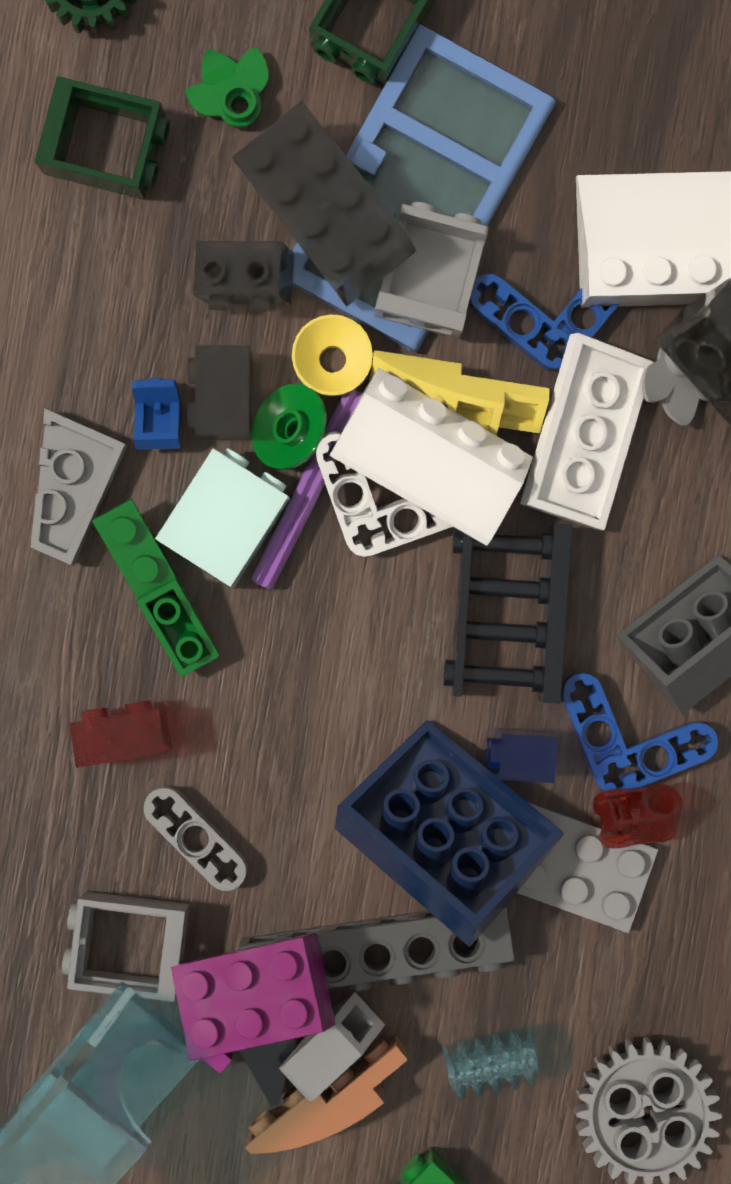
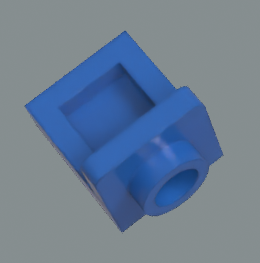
[132,378,182,450]

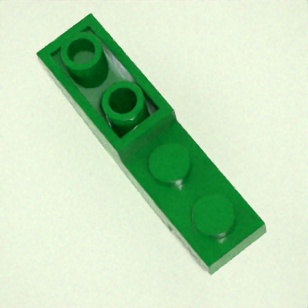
[92,498,220,677]

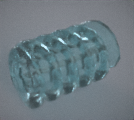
[442,1027,539,1101]

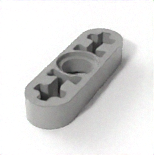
[144,786,248,891]

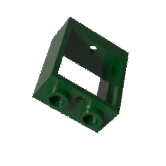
[309,0,435,86]
[35,76,170,200]

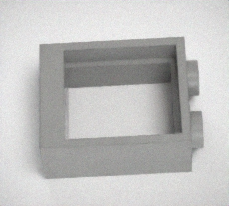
[62,891,190,1002]

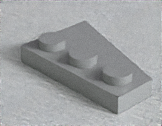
[30,408,128,566]

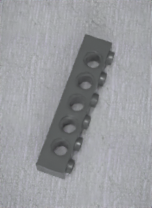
[239,907,514,992]

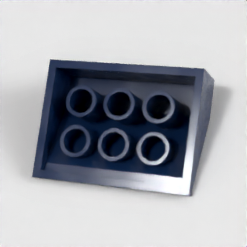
[335,720,564,947]

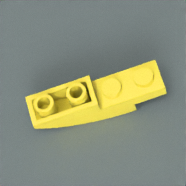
[369,350,549,436]

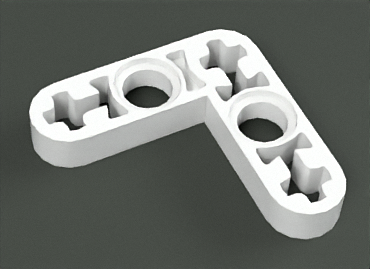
[315,431,453,557]

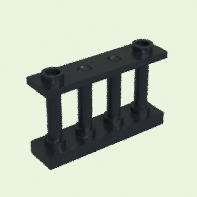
[443,523,572,704]

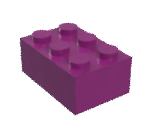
[171,932,336,1061]

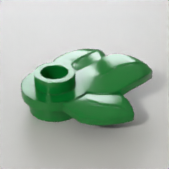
[185,47,269,129]

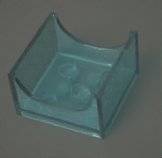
[0,981,200,1184]

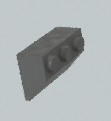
[616,554,731,715]

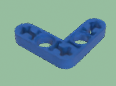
[469,274,619,372]
[561,672,718,795]

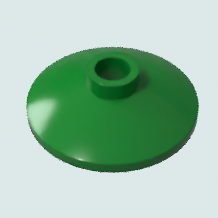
[252,384,327,470]

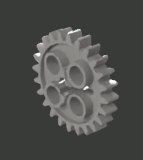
[574,1037,722,1184]

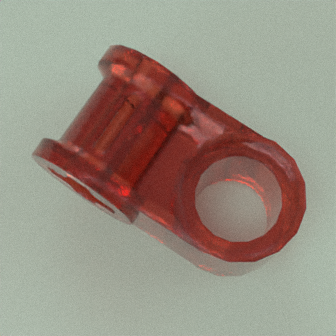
[592,784,682,849]

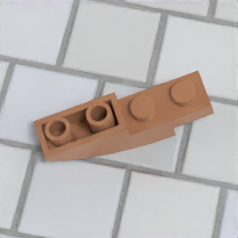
[245,1034,408,1154]

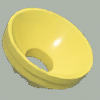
[292,314,373,396]

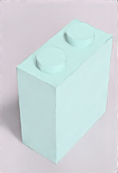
[155,448,290,588]

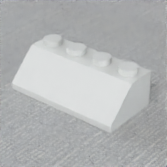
[329,368,533,546]

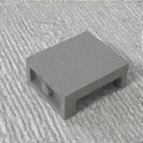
[374,202,489,339]

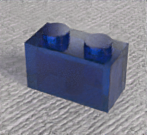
[485,728,558,783]

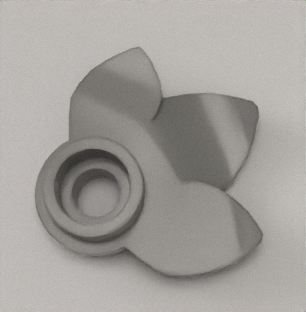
[642,339,719,426]

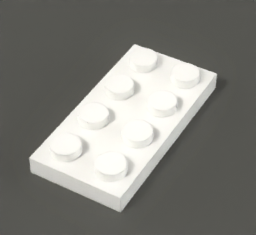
[520,333,653,531]

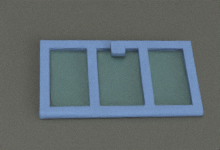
[279,24,556,353]

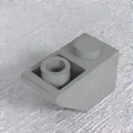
[279,992,385,1102]

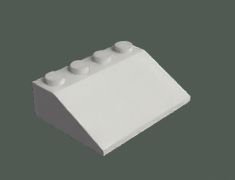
[576,171,731,308]

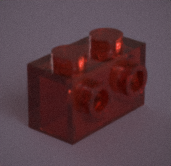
[69,700,172,768]

